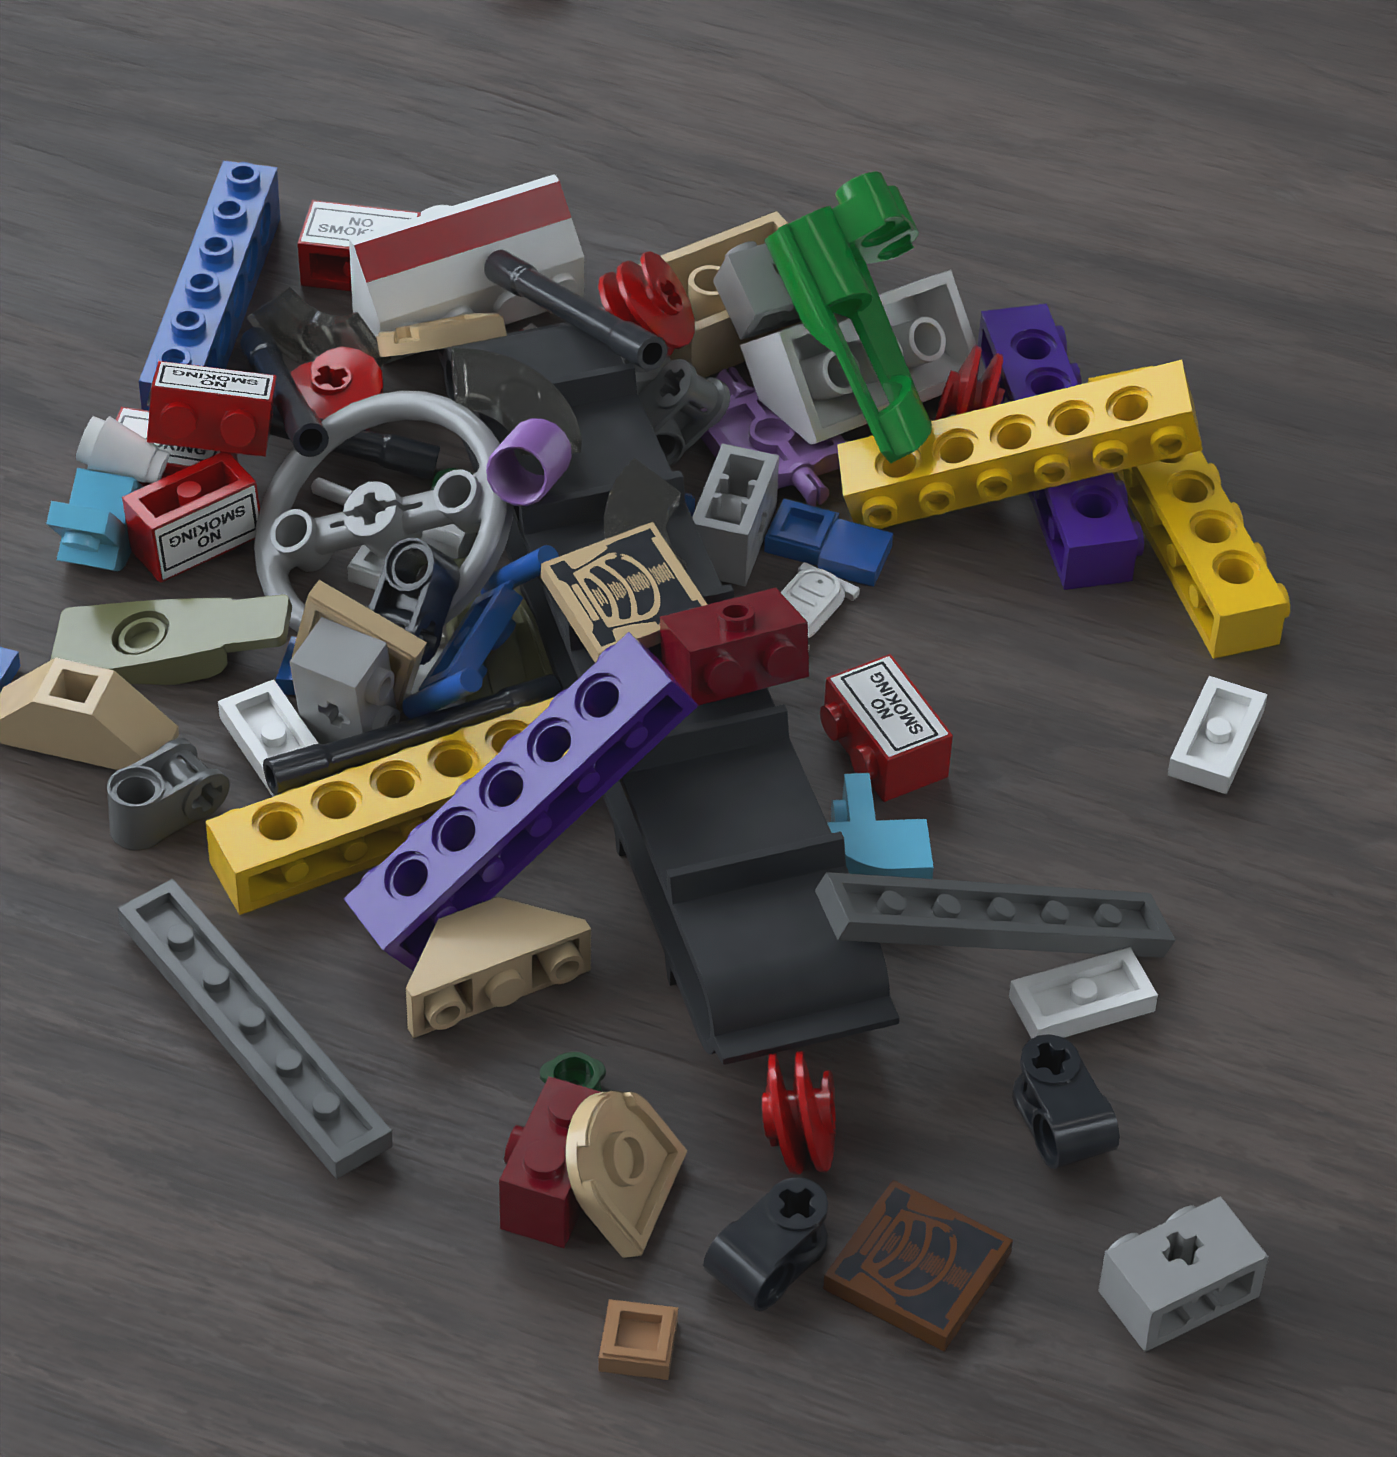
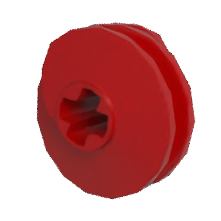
[598,251,695,357]
[935,345,1005,420]
[290,346,384,430]
[762,1051,836,1175]

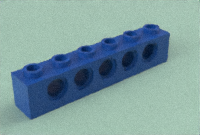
[139,161,280,411]

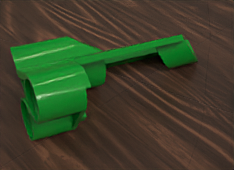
[764,171,932,464]

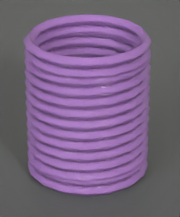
[486,419,572,506]

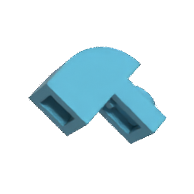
[46,468,144,571]
[827,773,934,879]

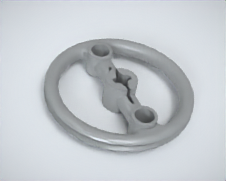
[254,391,514,639]

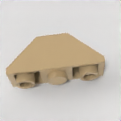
[0,658,179,770]
[406,897,591,1038]

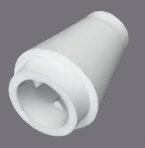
[76,416,170,484]

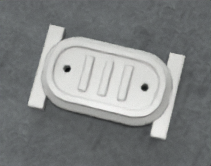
[781,562,860,650]

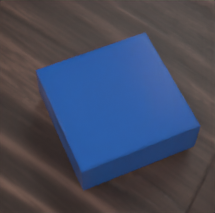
[764,499,839,566]
[818,518,893,587]

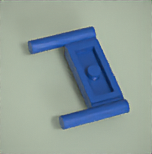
[402,545,559,719]

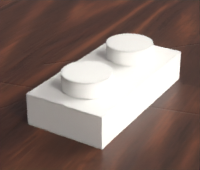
[1167,676,1268,794]
[218,679,318,797]
[1009,947,1158,1039]

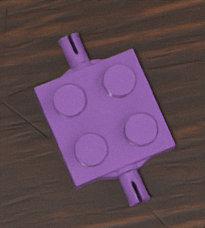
[701,367,846,507]

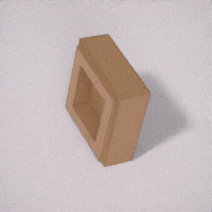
[598,1299,678,1380]

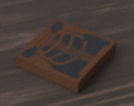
[823,1180,1013,1351]

